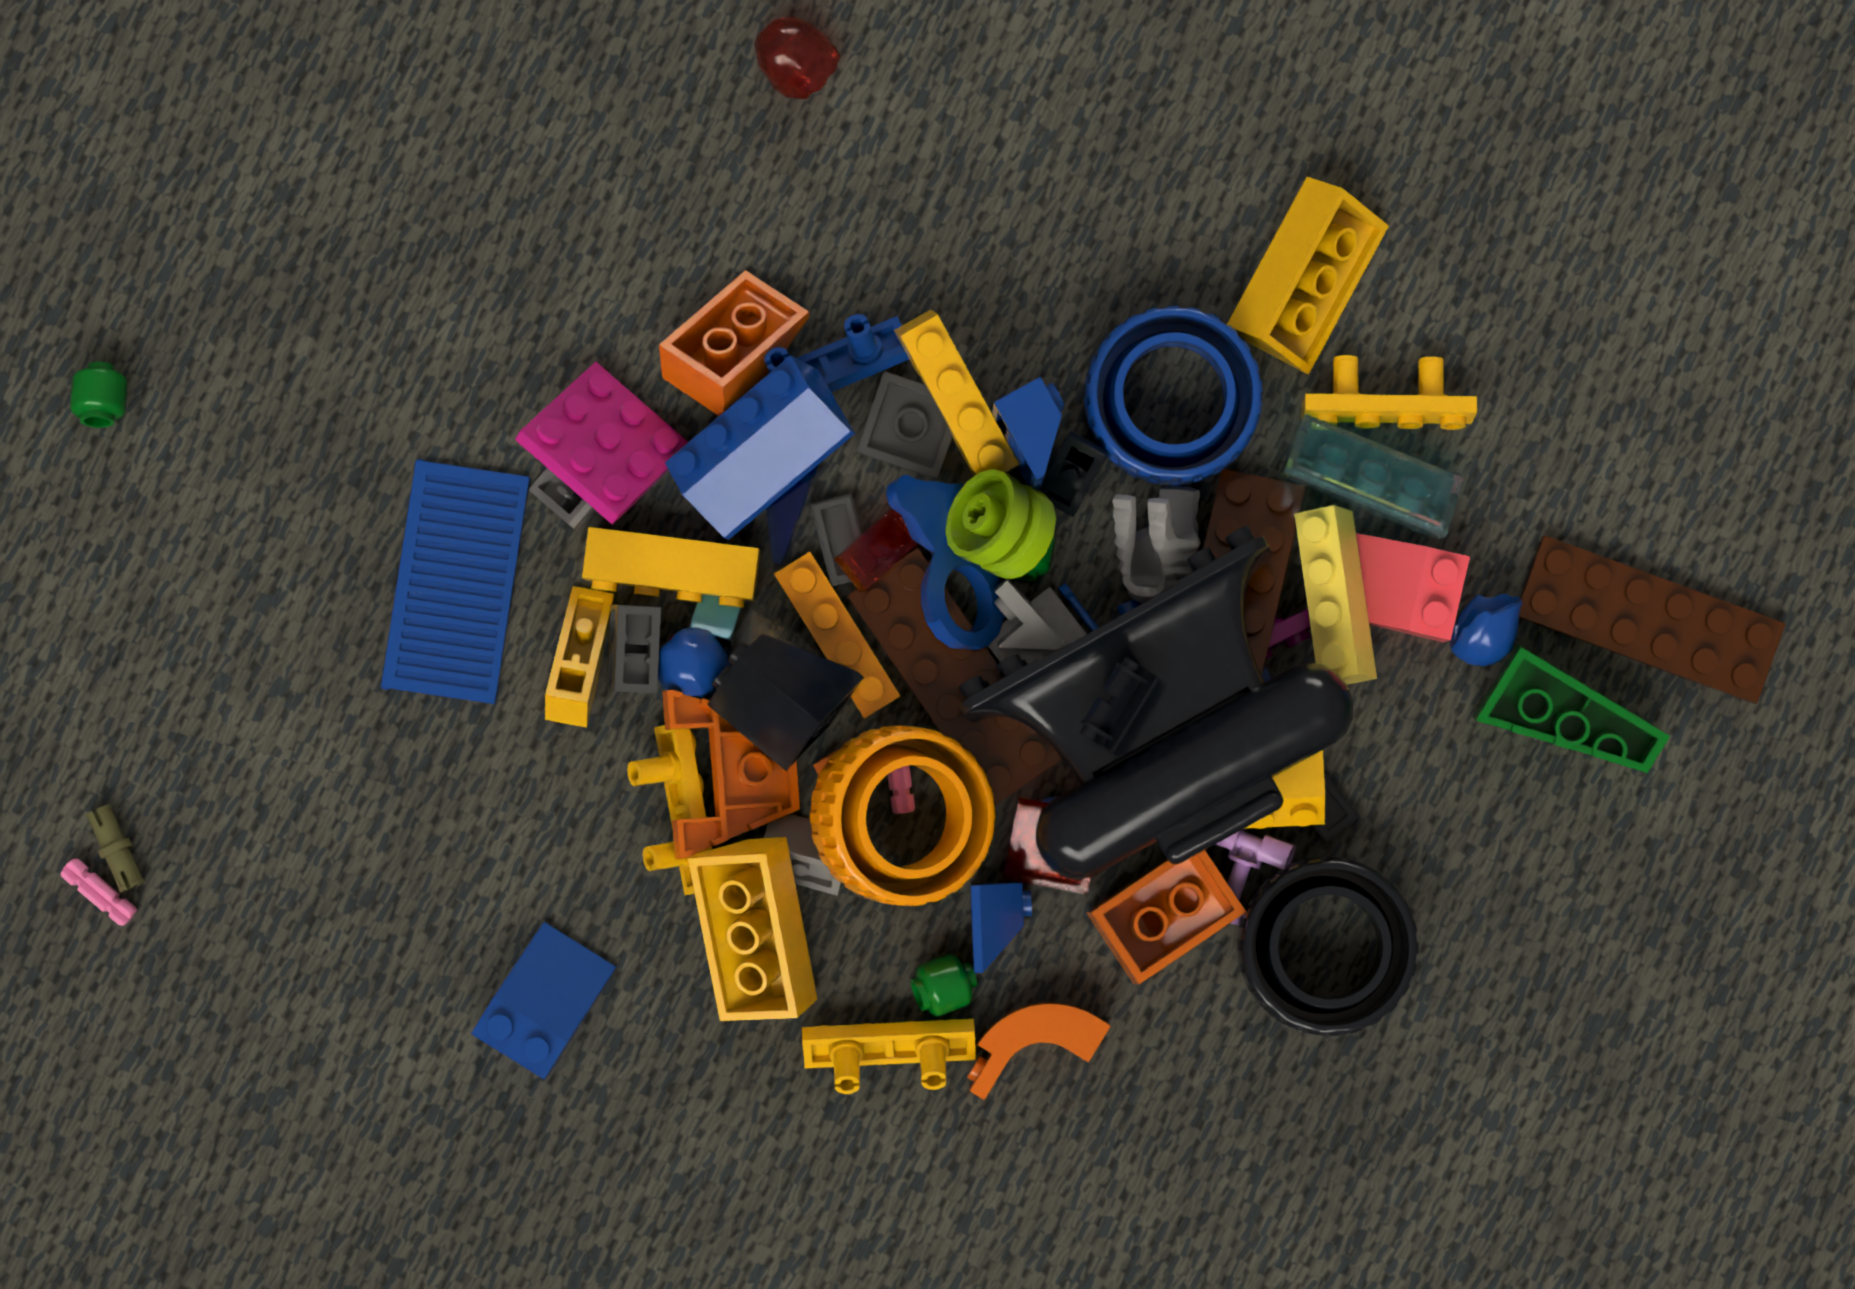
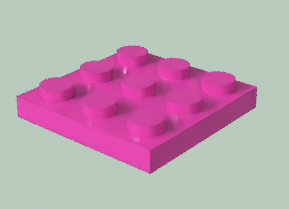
[515,362,688,525]

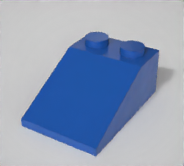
[471,922,617,1079]

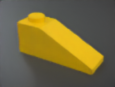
[545,586,614,728]

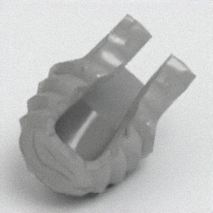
[1113,486,1201,603]

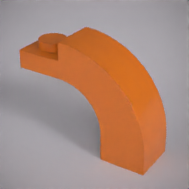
[967,1002,1111,1100]

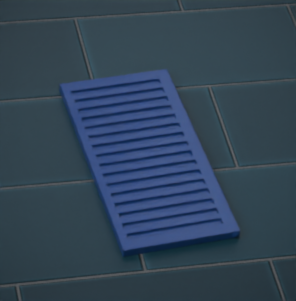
[381,459,530,704]

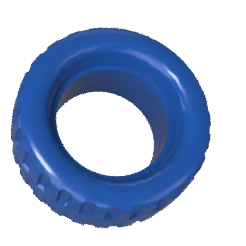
[1084,305,1263,486]

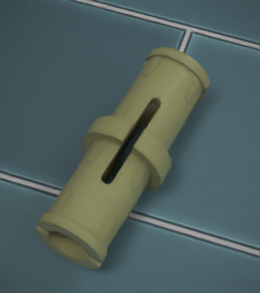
[85,804,145,893]

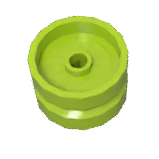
[945,469,1056,580]

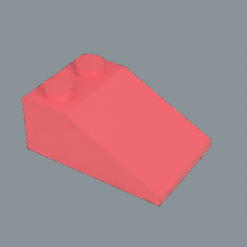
[1356,533,1470,642]

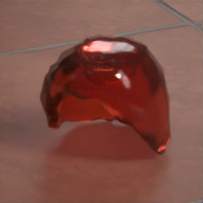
[754,16,841,99]

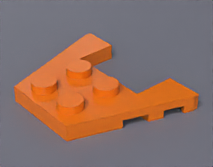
[662,690,800,859]

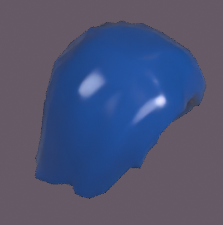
[1450,594,1523,666]
[658,627,732,700]

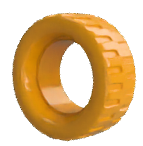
[810,725,996,906]

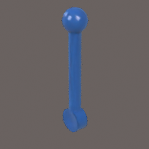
[1058,583,1099,632]

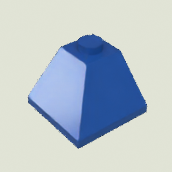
[970,882,1032,973]

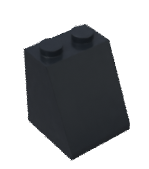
[707,633,864,771]

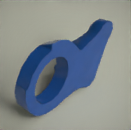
[886,475,1005,650]

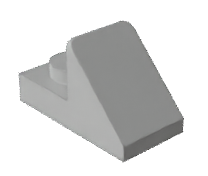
[994,579,1065,650]

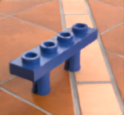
[764,314,910,392]

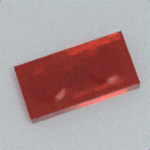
[834,507,917,592]

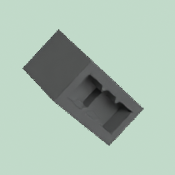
[606,604,661,693]

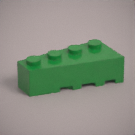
[1472,644,1670,773]

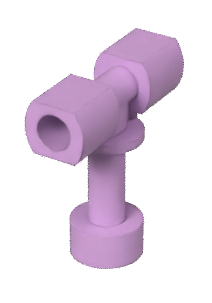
[1216,829,1297,925]

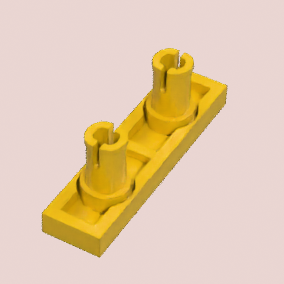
[1301,355,1477,430]
[627,725,712,896]
[802,1019,976,1094]

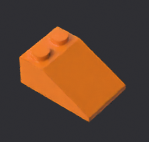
[659,270,809,416]
[1086,850,1246,985]

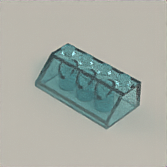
[1279,414,1464,540]

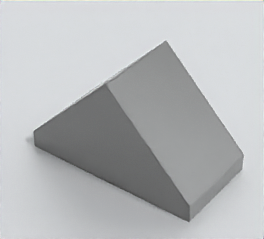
[528,468,597,532]

